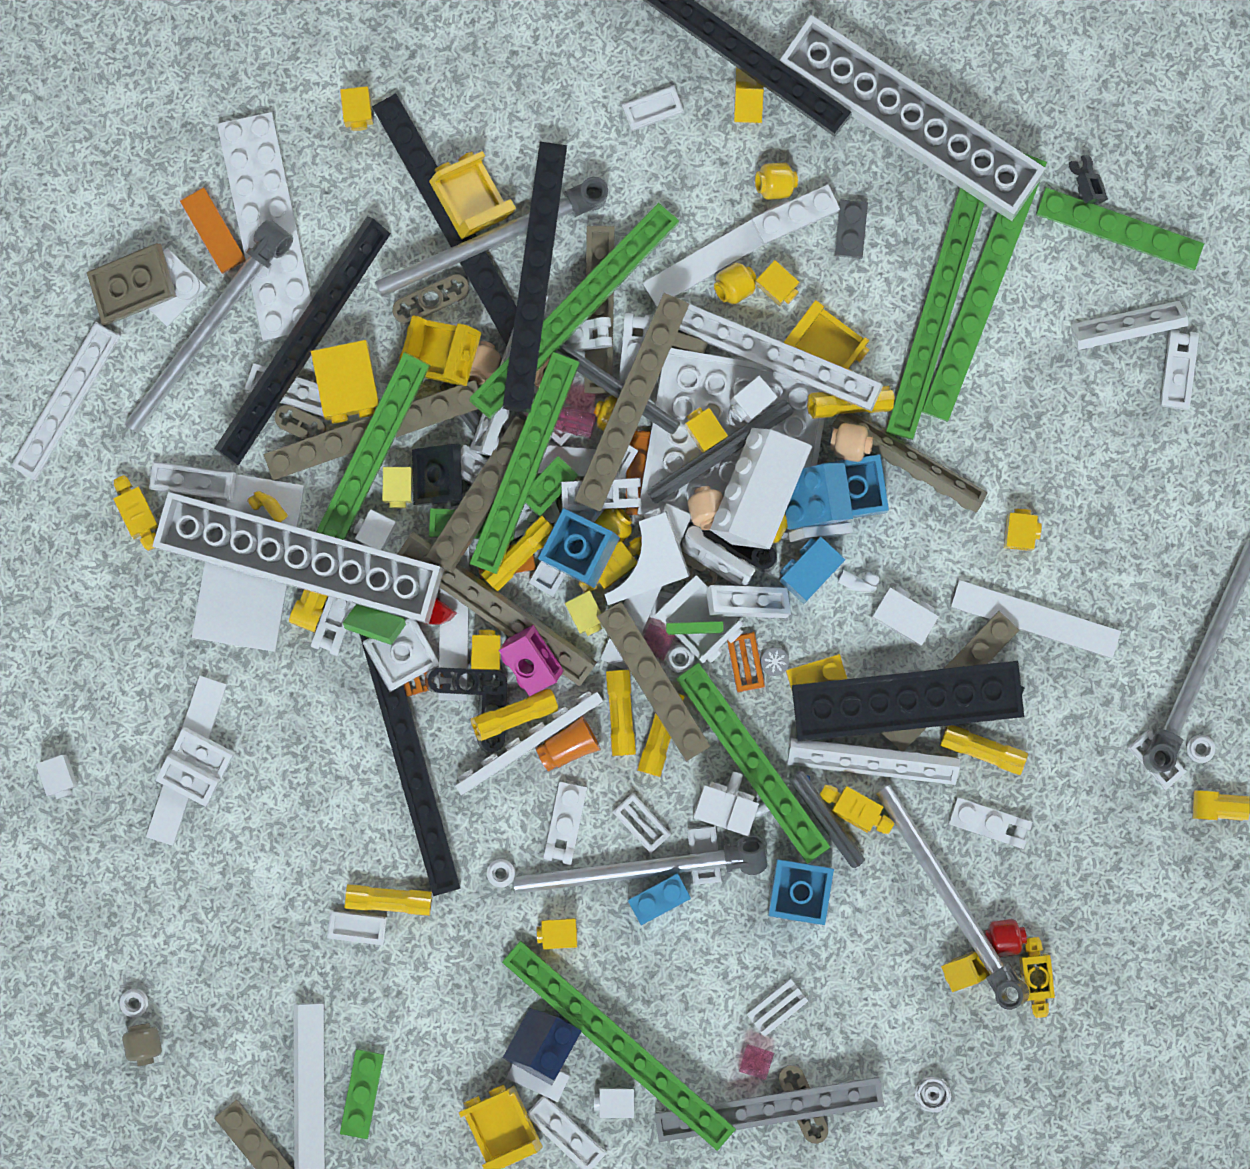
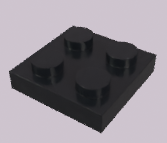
[412,444,462,506]

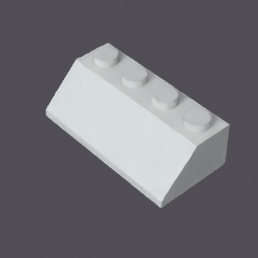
[710,428,812,549]

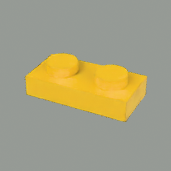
[786,654,847,691]

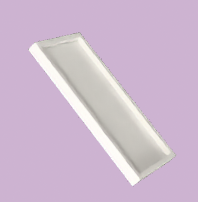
[192,474,305,652]

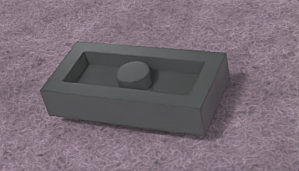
[834,200,868,259]

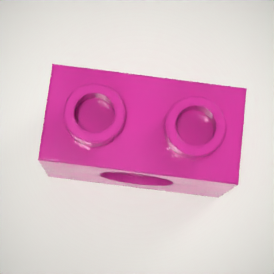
[499,625,564,696]

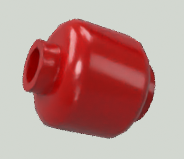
[984,919,1027,958]

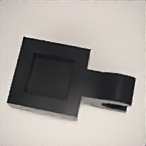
[1069,155,1108,204]

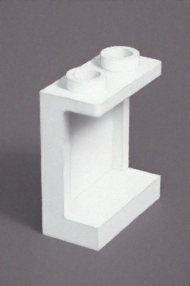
[655,575,743,663]

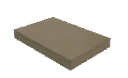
[87,243,177,325]

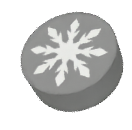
[761,648,789,676]

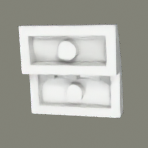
[156,727,235,807]

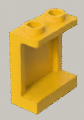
[429,151,516,239]
[783,300,870,372]
[399,315,482,386]
[311,340,379,423]
[458,1084,543,1169]

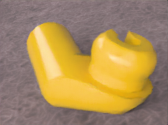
[247,491,288,522]

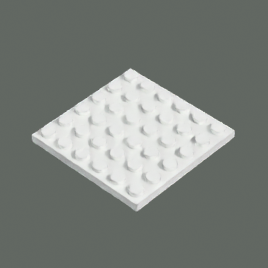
[637,348,825,542]

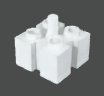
[693,772,759,836]

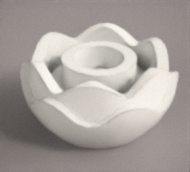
[915,1077,951,1112]

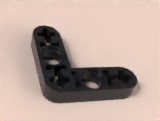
[424,667,507,752]

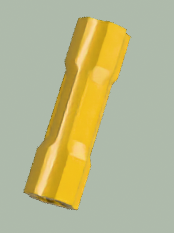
[807,386,895,419]
[481,515,554,591]
[606,670,636,756]
[471,689,558,741]
[637,694,685,777]
[940,725,1028,775]
[345,884,432,916]

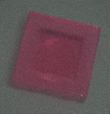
[643,623,676,661]
[738,1044,774,1080]

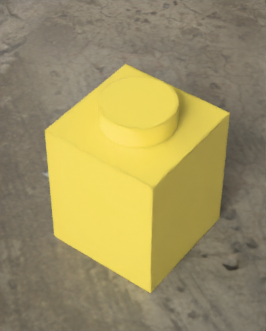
[382,467,413,508]
[565,590,602,636]

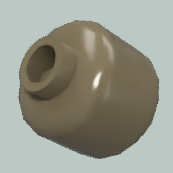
[122,1023,162,1066]

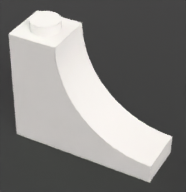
[604,508,690,605]

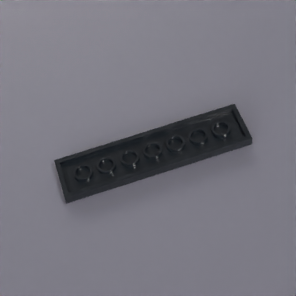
[791,661,1025,742]

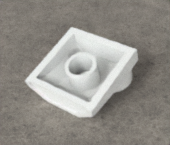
[149,248,207,327]

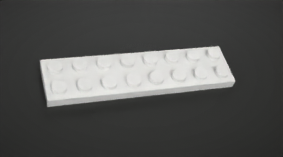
[217,112,312,342]

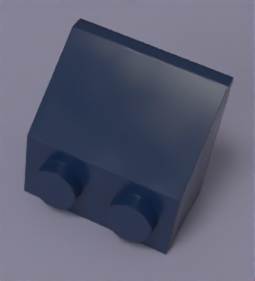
[502,1008,582,1086]

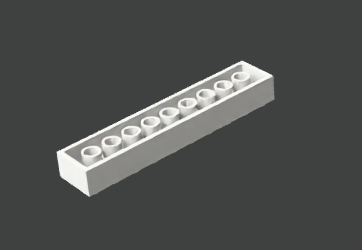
[779,15,1046,221]
[152,492,444,624]

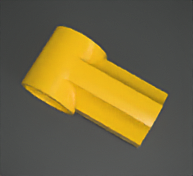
[289,590,328,633]
[1192,790,1250,821]

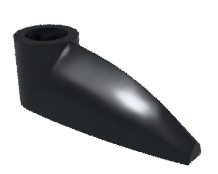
[702,530,778,572]

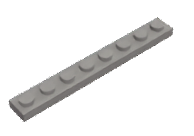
[654,1077,884,1142]

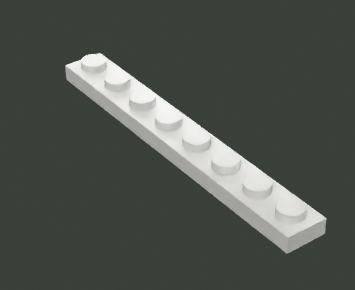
[678,304,883,412]

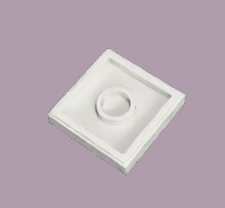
[362,618,440,692]

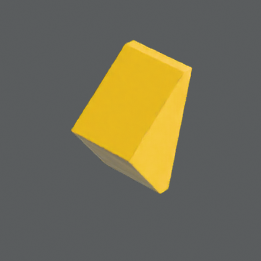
[734,67,764,123]

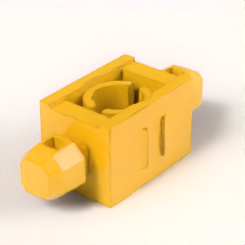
[113,475,158,551]
[579,537,642,593]
[819,785,894,834]
[1019,937,1055,1018]

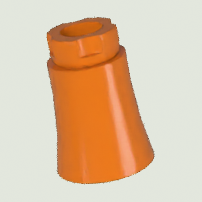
[535,716,601,772]

